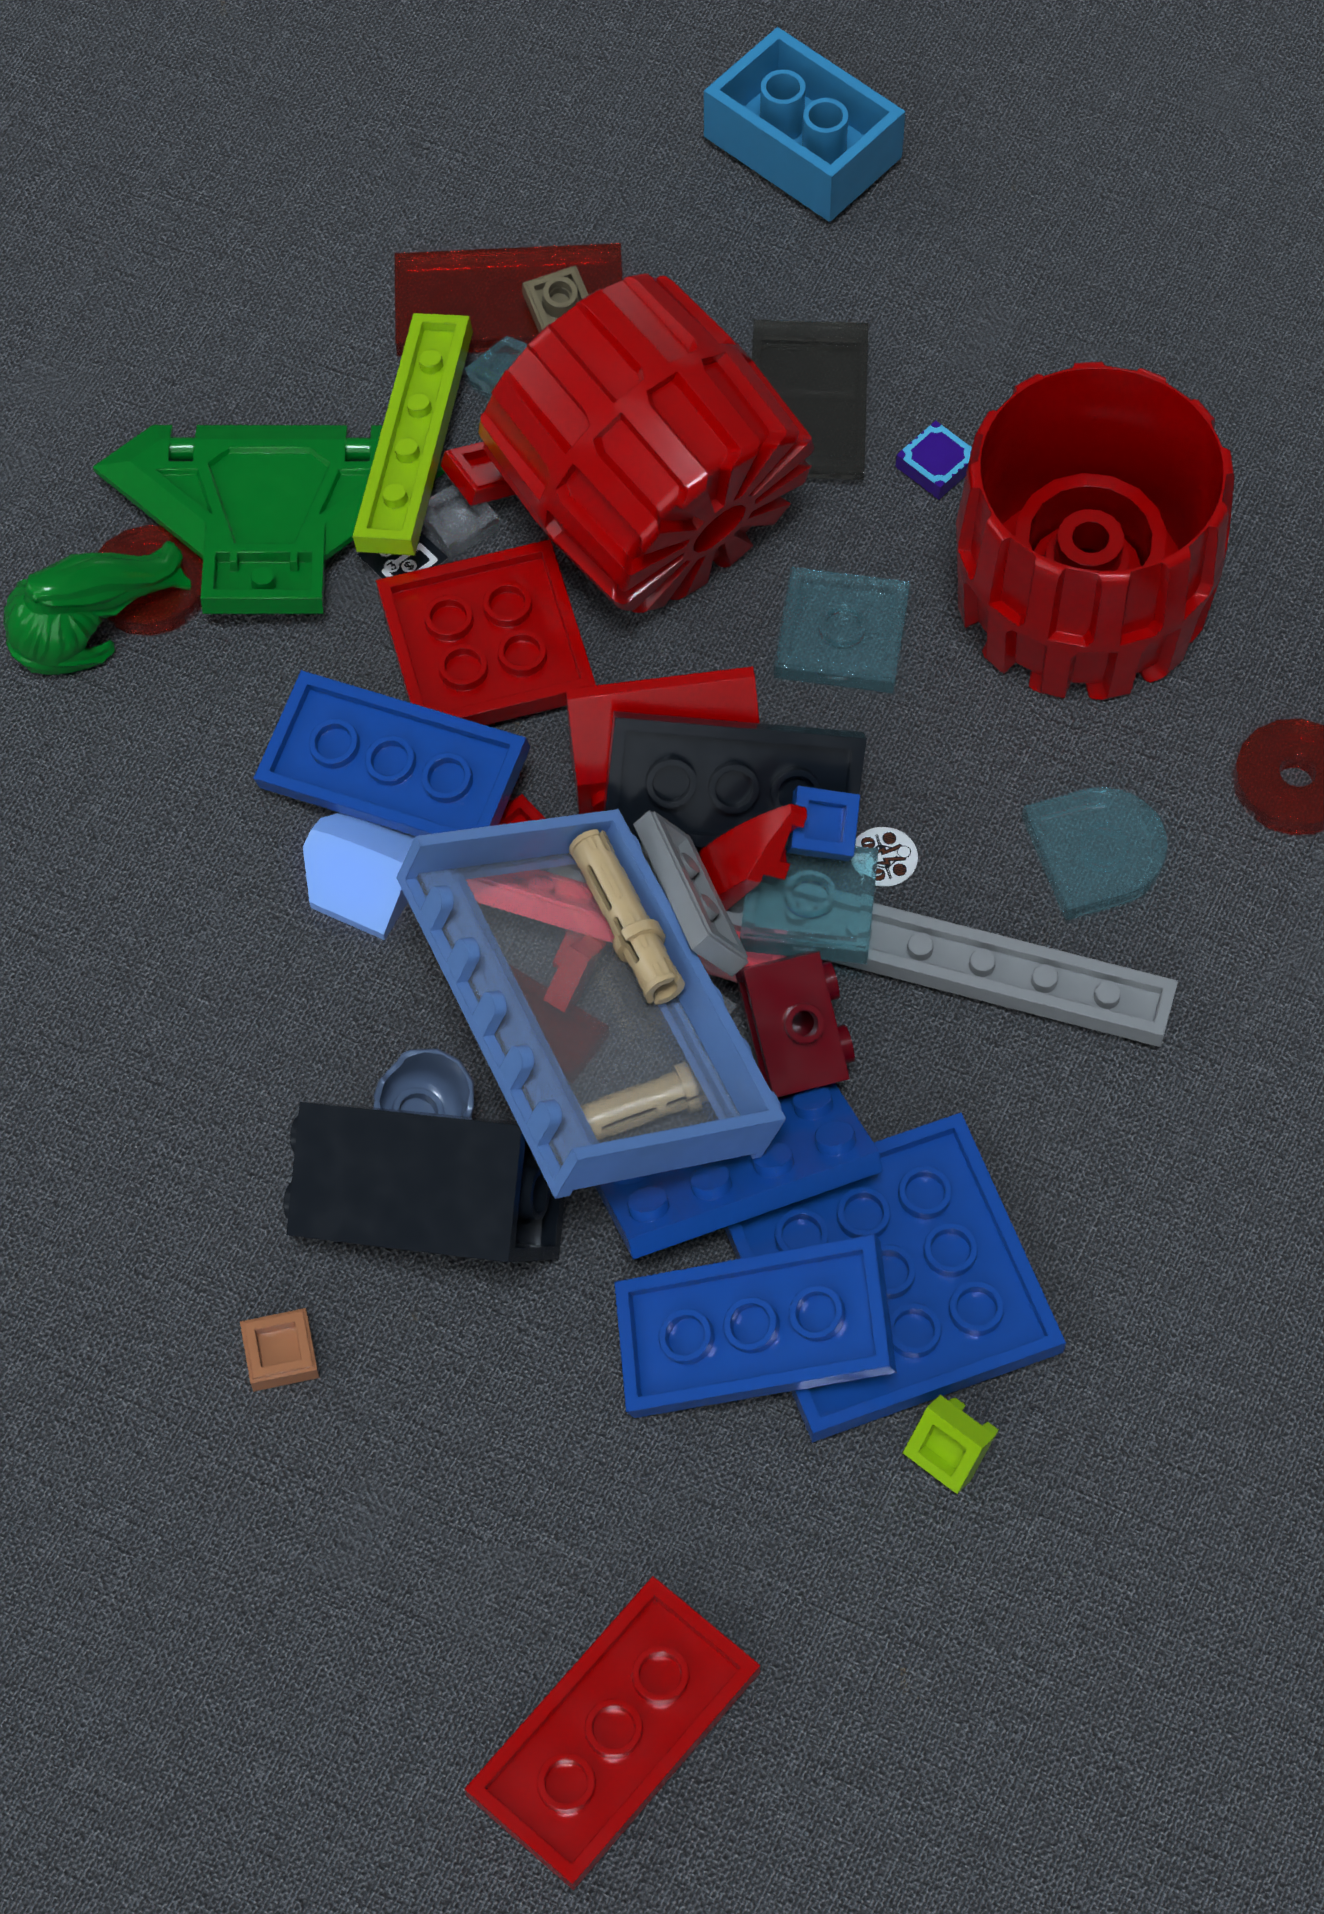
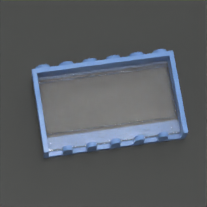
[396,809,786,1199]

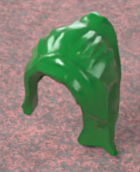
[3,541,191,675]

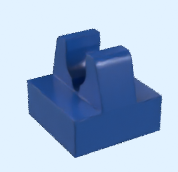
[787,786,860,862]

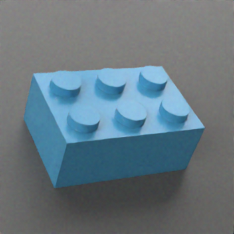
[704,27,906,222]

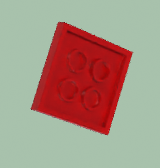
[376,539,596,725]

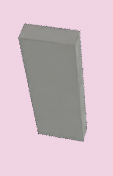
[633,810,749,977]

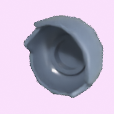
[373,1048,474,1117]

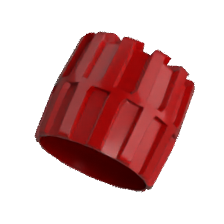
[478,273,815,613]
[956,361,1235,700]

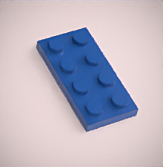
[253,670,531,836]
[595,1083,883,1260]
[614,1234,897,1418]

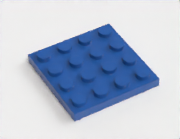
[724,1113,1066,1442]

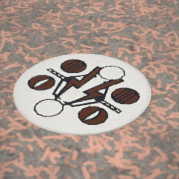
[850,827,918,887]

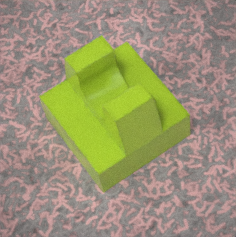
[903,1394,999,1494]

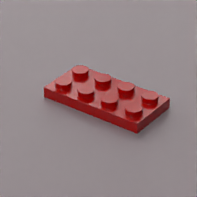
[464,1576,761,1891]

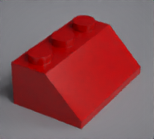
[566,666,760,814]

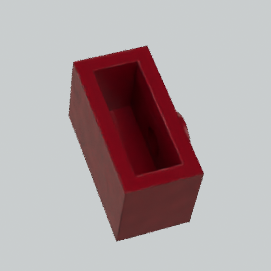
[736,951,855,1097]

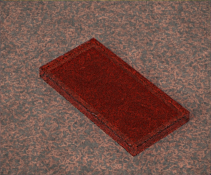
[395,243,623,356]

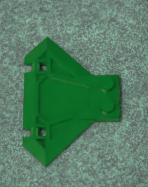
[93,425,445,614]

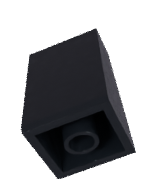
[283,1102,565,1262]

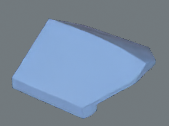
[303,813,415,940]

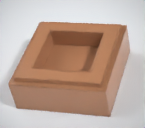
[240,1308,320,1392]

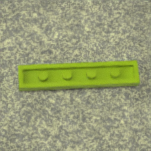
[352,313,473,556]

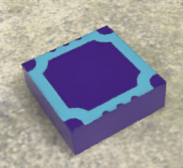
[895,420,972,500]

